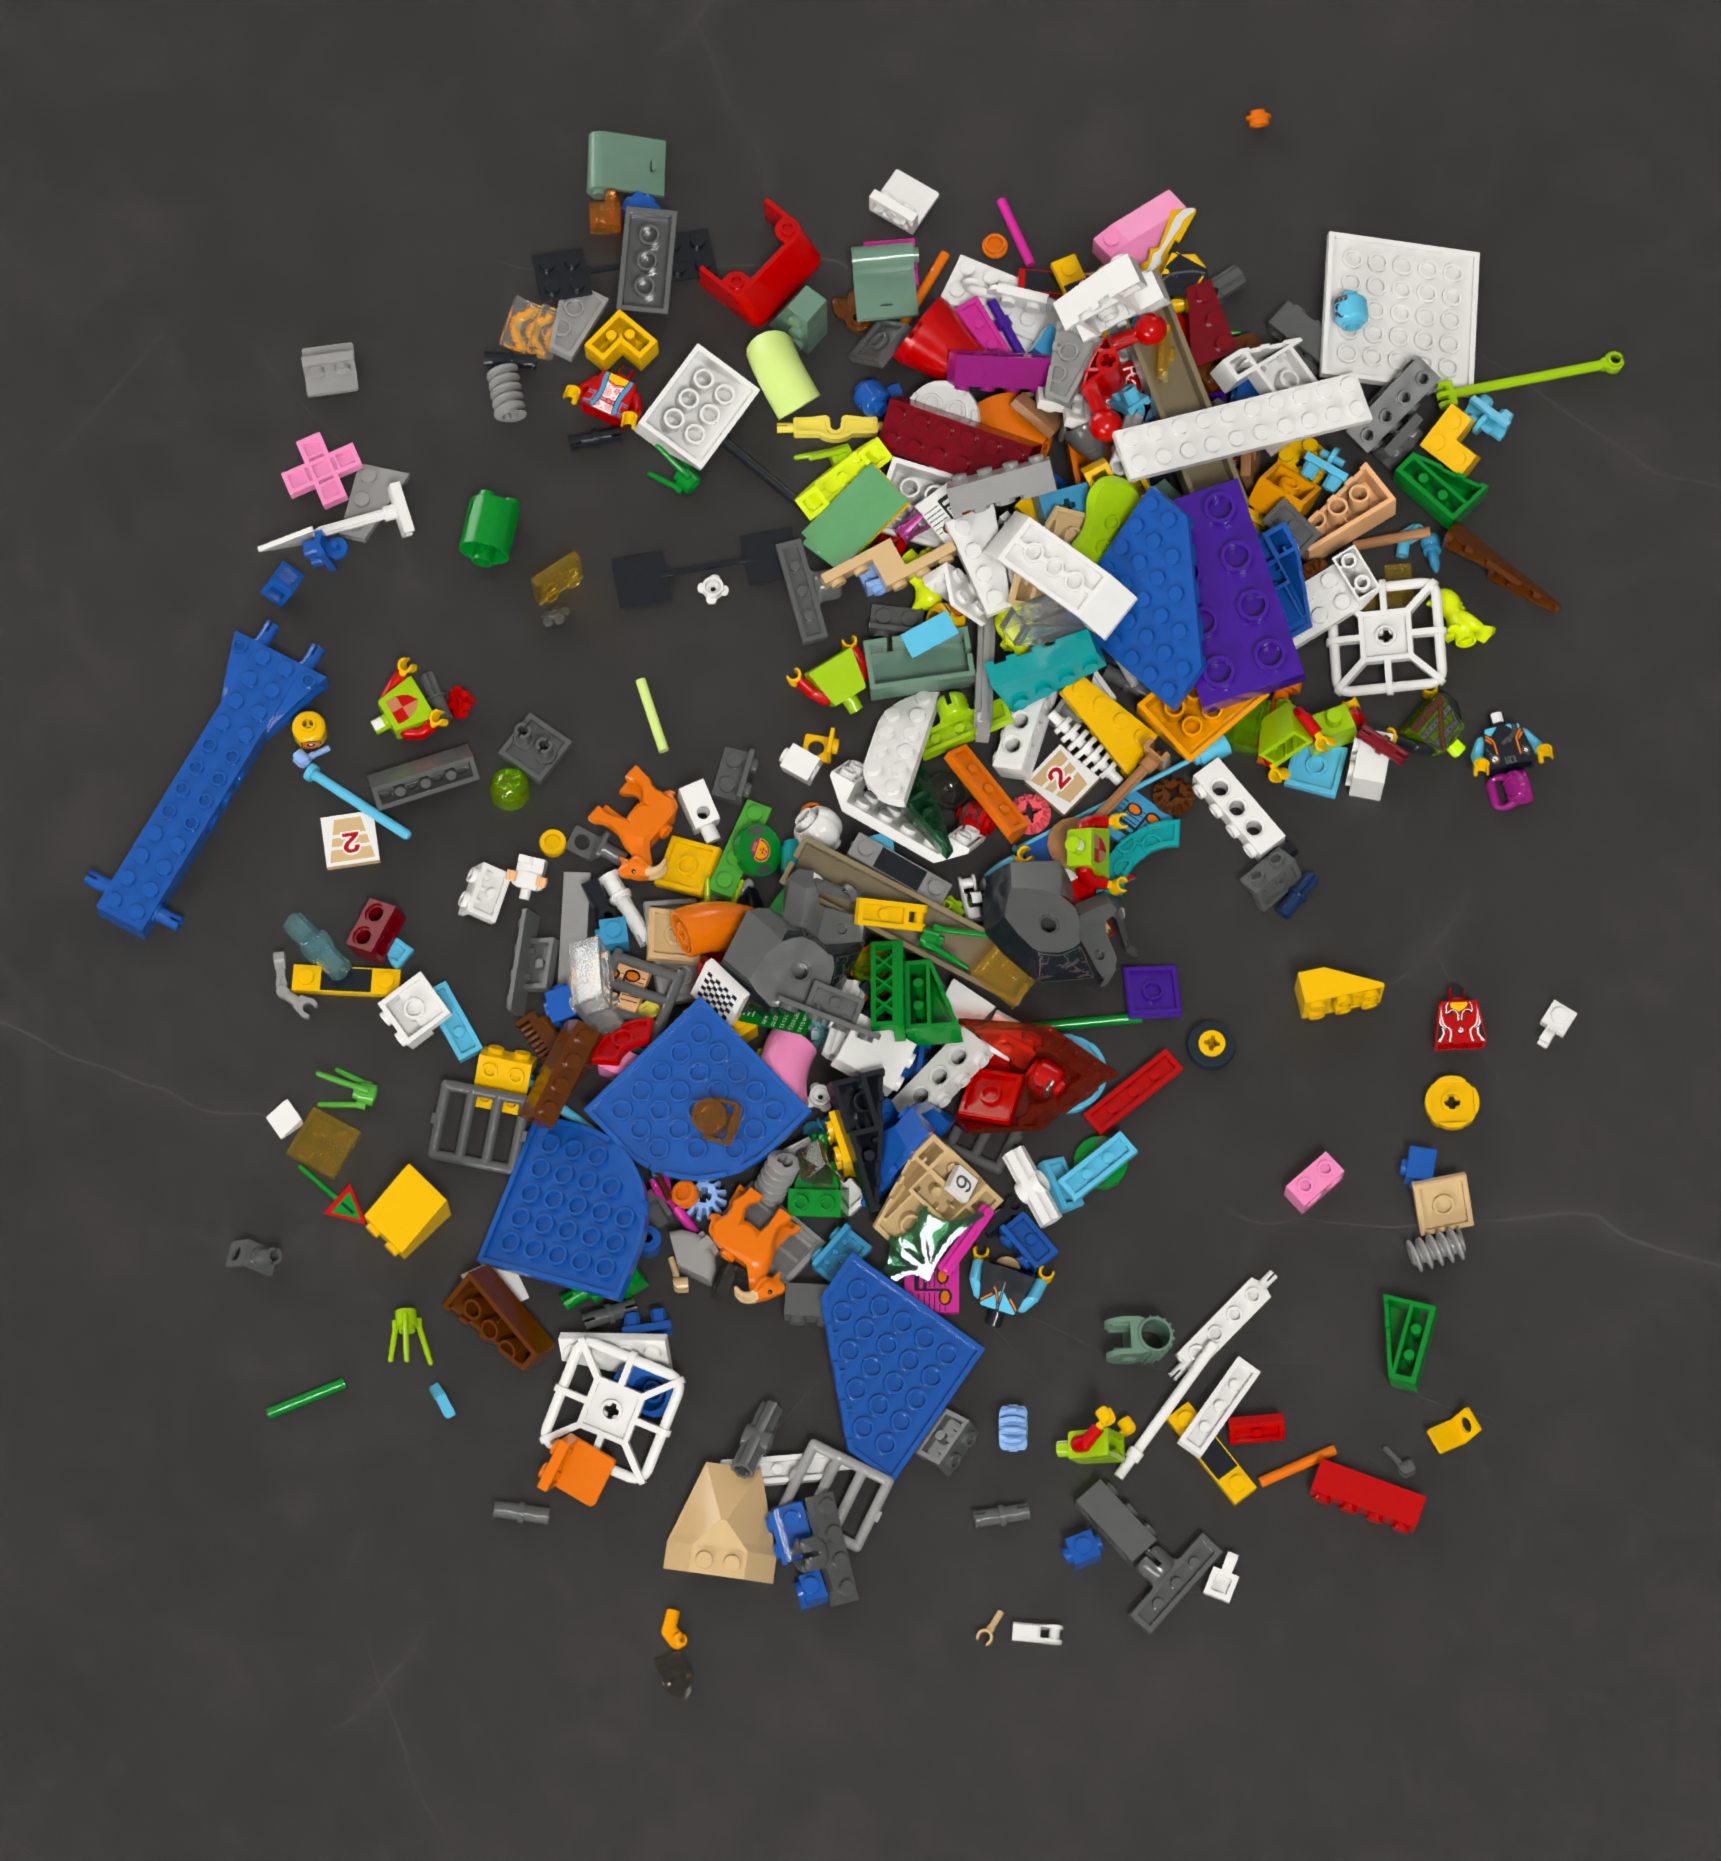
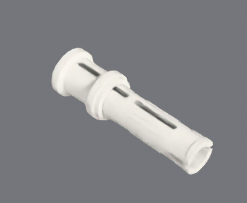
[599,869,647,947]

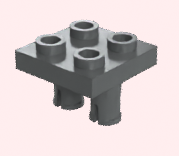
[498,713,573,785]

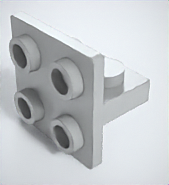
[301,342,359,397]

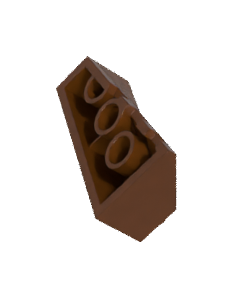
[518,1019,604,1128]
[442,1264,557,1371]

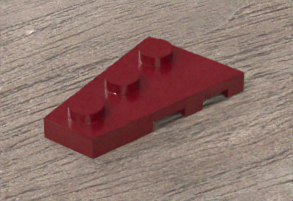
[1184,279,1238,367]

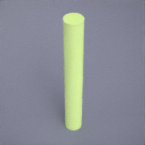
[635,678,669,753]

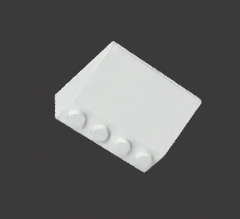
[633,343,760,471]
[881,456,958,556]

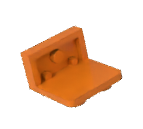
[537,1433,616,1506]

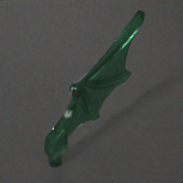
[880,1205,985,1283]

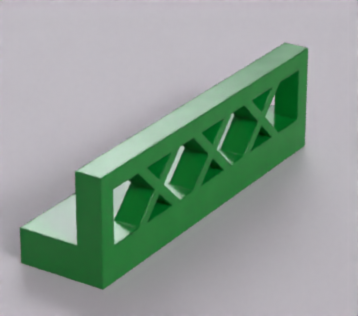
[870,940,906,1042]

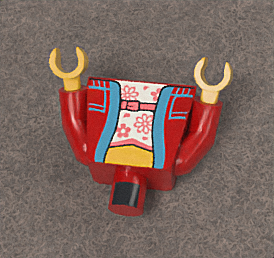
[563,365,643,431]

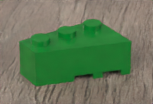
[1393,452,1489,530]
[904,959,963,1046]
[1383,1294,1439,1393]

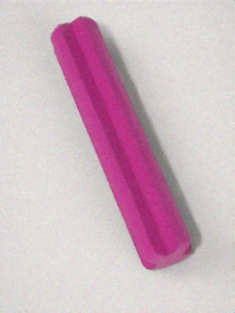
[937,1204,994,1276]

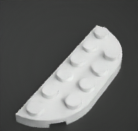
[863,691,941,807]

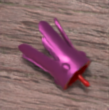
[893,507,931,545]

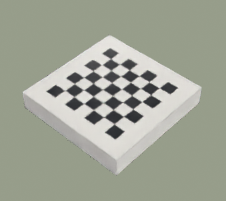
[690,958,750,1027]

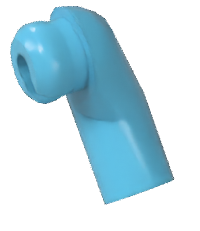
[1396,524,1424,558]

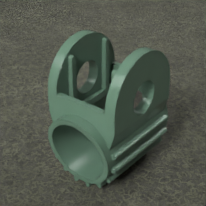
[1104,1315,1175,1365]

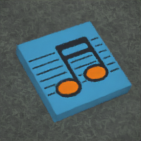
[1108,791,1174,861]

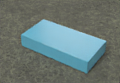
[900,610,959,660]

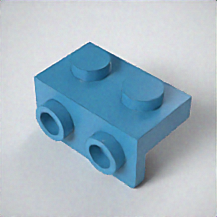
[811,1223,872,1283]

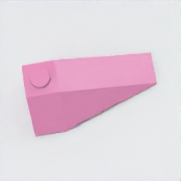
[1092,190,1186,270]

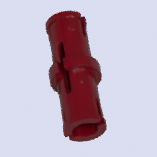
[1356,724,1410,767]

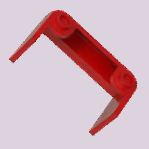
[699,198,820,328]

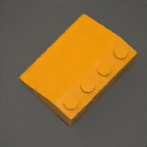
[1136,685,1270,763]

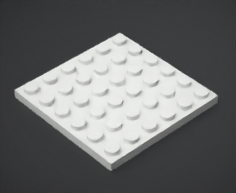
[1319,231,1480,398]

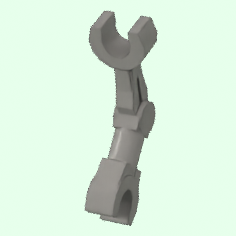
[273,951,318,1020]

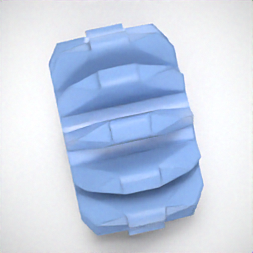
[687,1180,727,1222]
[999,1404,1028,1452]

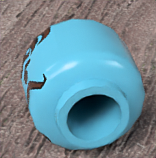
[1334,290,1369,331]

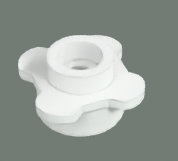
[697,574,729,604]
[807,1082,831,1112]

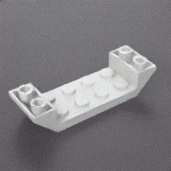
[983,511,1138,641]
[1292,545,1381,649]
[830,760,986,863]

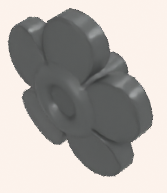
[541,605,570,627]

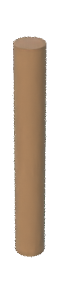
[1353,527,1432,551]

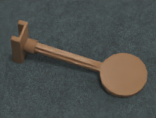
[1047,737,1171,869]

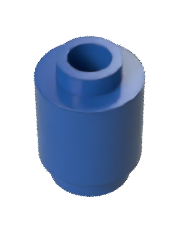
[641,1226,662,1259]

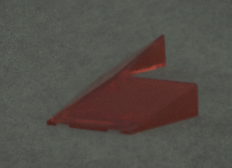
[952,1018,1120,1134]

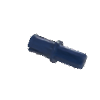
[1276,871,1319,920]

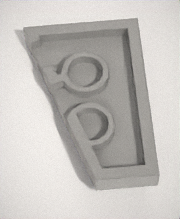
[549,290,609,363]
[1044,320,1103,408]
[340,463,411,543]

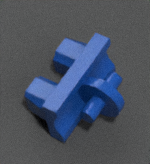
[302,530,349,572]
[622,1308,673,1336]

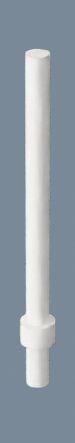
[1114,1340,1219,1480]

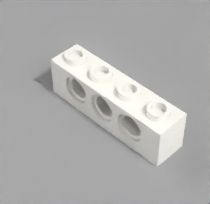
[992,690,1059,781]
[1192,757,1286,861]
[891,1026,994,1114]

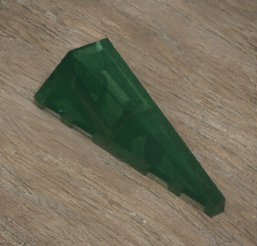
[894,757,953,859]

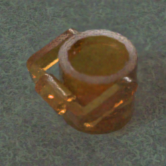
[589,188,622,235]
[691,1097,743,1146]

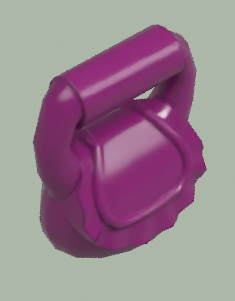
[1486,769,1534,811]

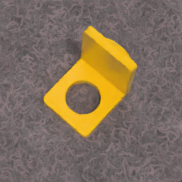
[803,727,840,764]
[1427,1407,1482,1454]

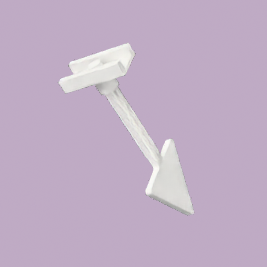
[257,481,415,552]

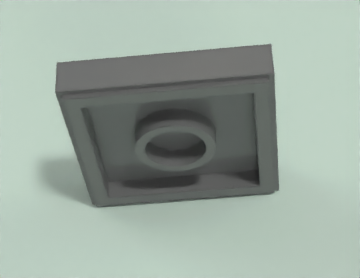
[848,320,913,368]

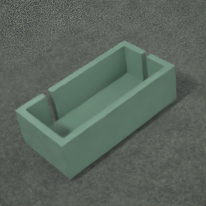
[863,626,976,701]

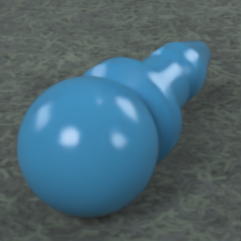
[1420,532,1441,573]
[802,1115,829,1139]

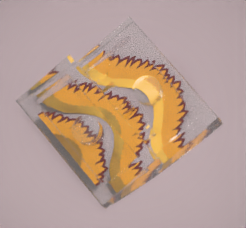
[499,296,557,361]

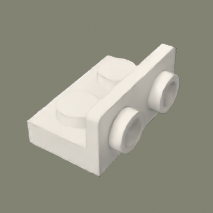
[458,862,510,925]

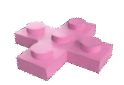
[281,432,364,510]

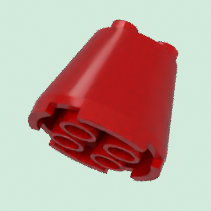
[893,296,985,380]

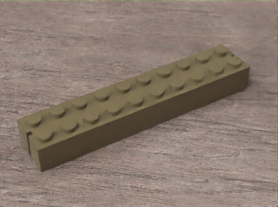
[1120,268,1249,507]
[779,835,1033,1008]

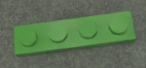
[710,799,772,902]

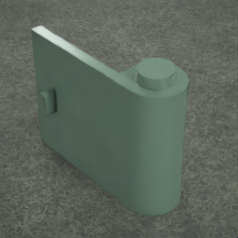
[587,131,666,200]
[851,242,919,322]

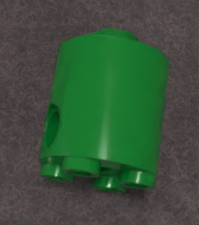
[458,490,520,567]

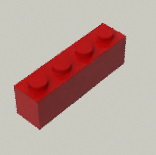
[1309,1458,1426,1534]

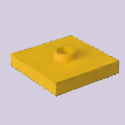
[654,835,722,899]

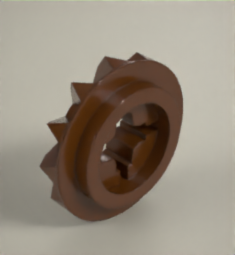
[1302,558,1328,581]
[1152,775,1195,816]

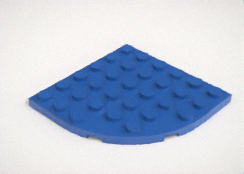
[583,996,813,1182]
[476,1119,650,1302]

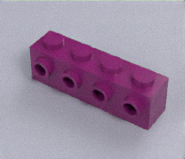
[946,350,1052,393]

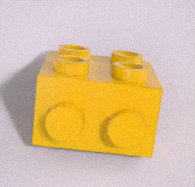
[474,1045,537,1115]

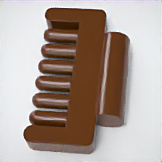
[515,1011,559,1065]

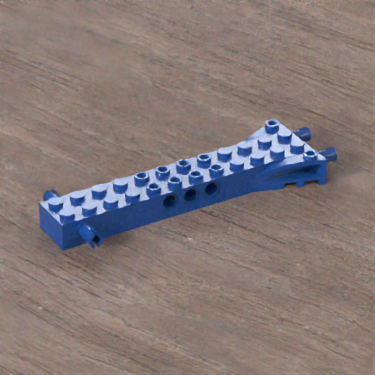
[84,620,330,941]

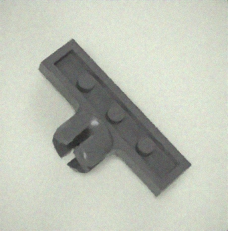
[775,538,842,645]
[791,1491,859,1607]
[1128,1533,1223,1634]

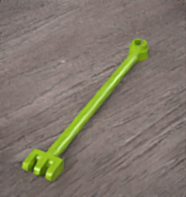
[1435,351,1625,410]

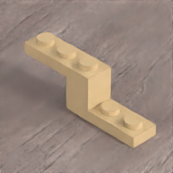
[820,538,957,592]

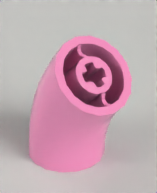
[760,1027,817,1106]

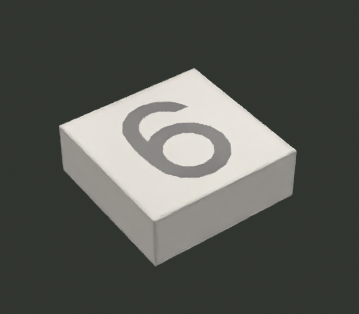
[943,1165,978,1203]

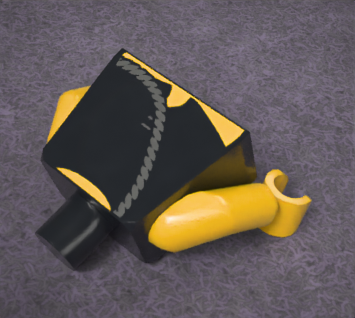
[1161,251,1219,313]

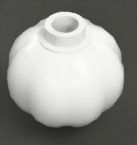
[794,806,842,850]

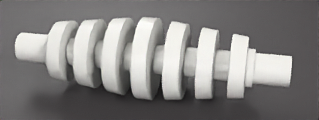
[1047,709,1124,786]

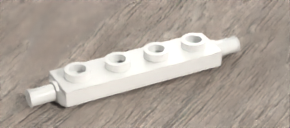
[1168,1270,1278,1382]
[720,1452,852,1486]

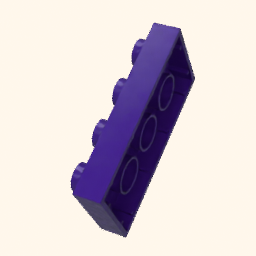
[1172,478,1306,715]

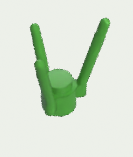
[316,1067,378,1110]

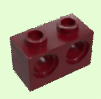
[346,898,406,964]

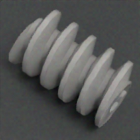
[487,363,527,422]
[754,1150,801,1207]
[1406,1226,1466,1272]

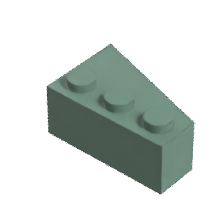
[769,285,828,354]

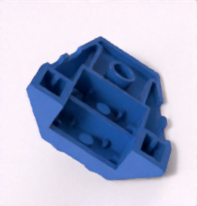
[1258,521,1313,638]
[860,1101,957,1207]

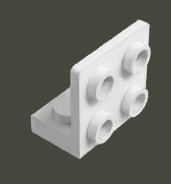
[869,169,939,235]
[922,562,986,626]

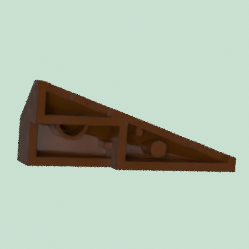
[1442,521,1562,615]

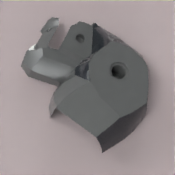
[982,860,1138,987]
[719,869,866,1017]

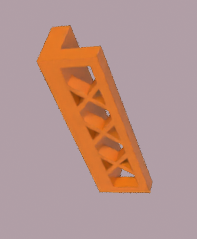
[944,744,1030,845]

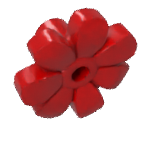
[447,685,475,719]

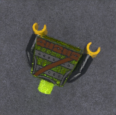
[1386,686,1466,758]

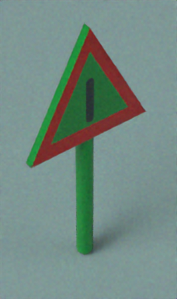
[298,1164,367,1225]

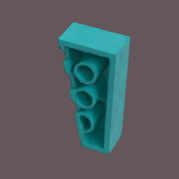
[984,628,1107,713]

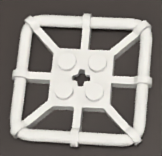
[1326,578,1447,697]
[539,1335,686,1485]

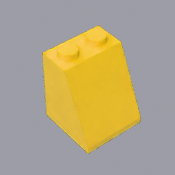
[364,1164,451,1260]

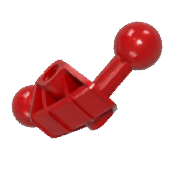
[1080,312,1167,442]

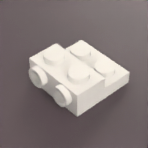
[377,971,453,1049]

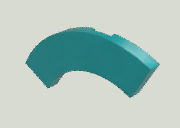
[1096,819,1180,897]

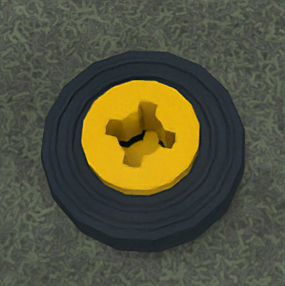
[1187,1022,1236,1070]

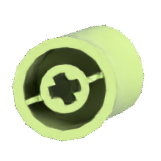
[746,330,820,420]

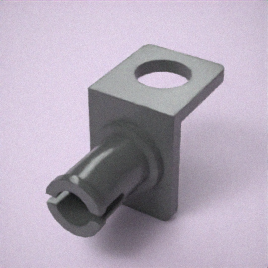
[565,825,628,867]
[226,1239,282,1276]

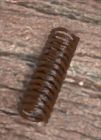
[655,1173,672,1201]

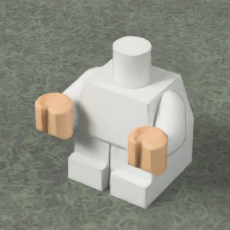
[505,854,548,901]

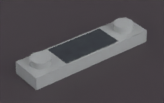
[846,832,952,905]

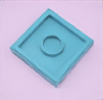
[1284,746,1348,799]

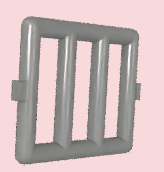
[778,1439,894,1552]

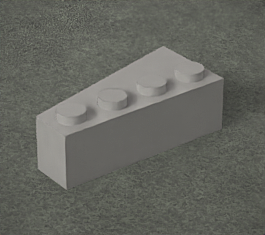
[946,454,1057,520]

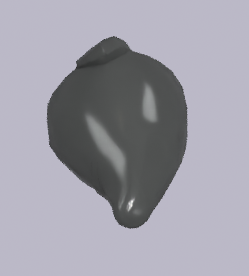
[1058,423,1106,462]

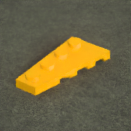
[1059,677,1158,778]

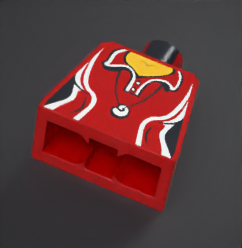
[1433,987,1487,1051]

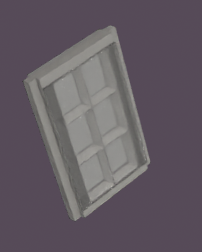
[721,1180,826,1286]

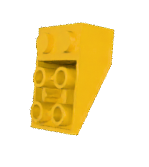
[1294,967,1385,1020]

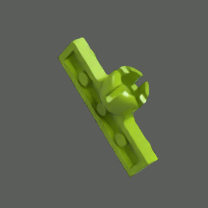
[920,691,1015,763]

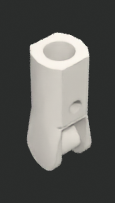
[957,874,983,923]
[1012,1622,1063,1645]

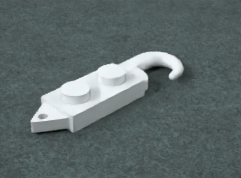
[962,278,1056,314]

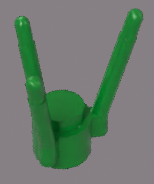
[647,444,701,494]
[918,923,988,971]

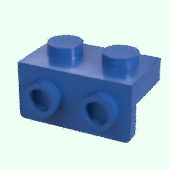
[998,1211,1059,1274]

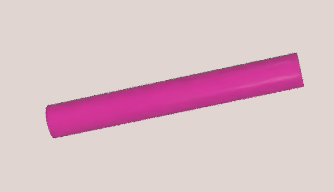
[996,197,1035,268]

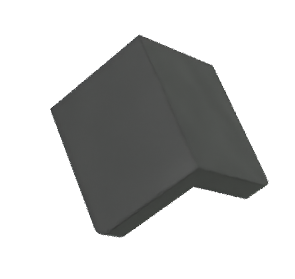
[647,1188,673,1230]

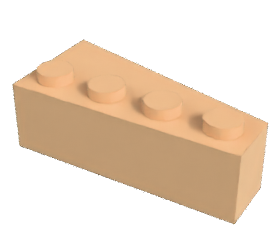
[1301,462,1396,563]

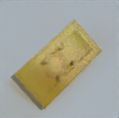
[1157,324,1175,383]

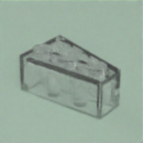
[999,594,1094,646]
[567,935,624,1035]

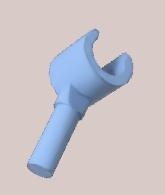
[293,745,331,768]

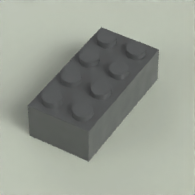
[616,206,679,318]

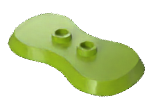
[1070,475,1140,564]

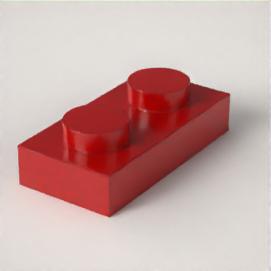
[1228,1413,1285,1445]

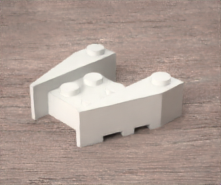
[1053,253,1172,342]
[1210,337,1318,457]

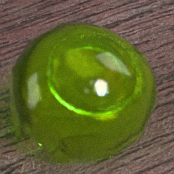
[490,768,530,811]
[852,947,892,985]

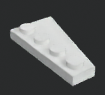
[945,503,1012,618]
[558,1332,673,1372]

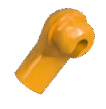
[661,1609,688,1649]

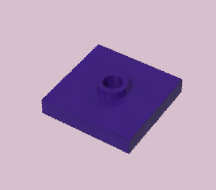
[1122,965,1182,1019]

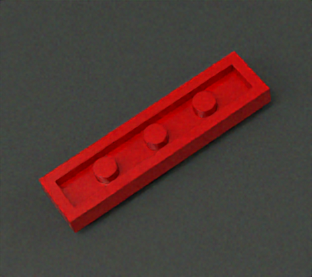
[1083,1048,1183,1136]

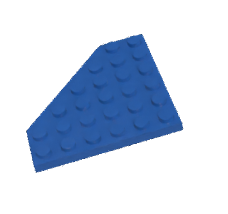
[1064,486,1207,710]
[819,1252,985,1481]

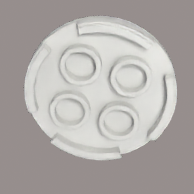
[910,380,981,423]

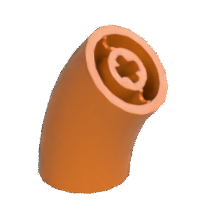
[978,392,1054,457]
[670,901,755,958]

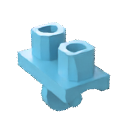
[1107,384,1151,417]
[1464,394,1513,442]
[1301,447,1349,494]

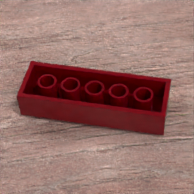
[879,396,1042,497]

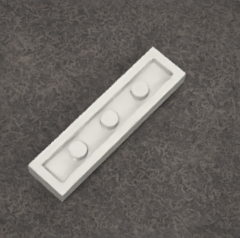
[1177,1356,1261,1459]

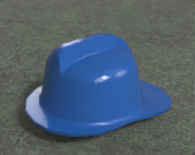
[613,1366,673,1417]

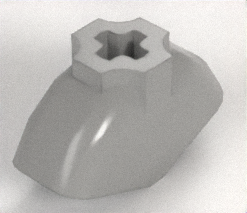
[669,1230,720,1286]

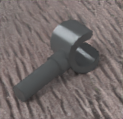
[1382,1445,1416,1478]

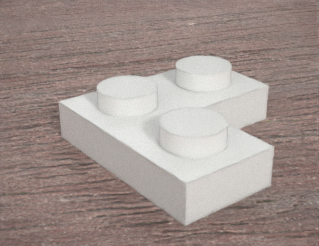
[1035,386,1091,430]

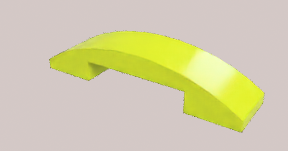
[794,437,893,521]

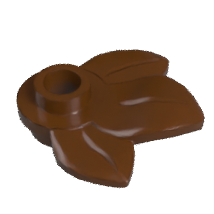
[832,288,872,334]

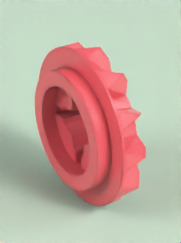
[1013,793,1051,835]

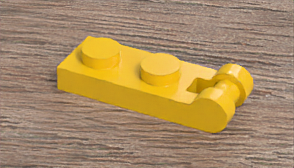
[854,898,928,932]

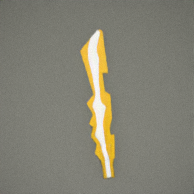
[1141,208,1196,274]

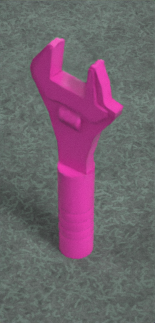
[649,1173,699,1233]

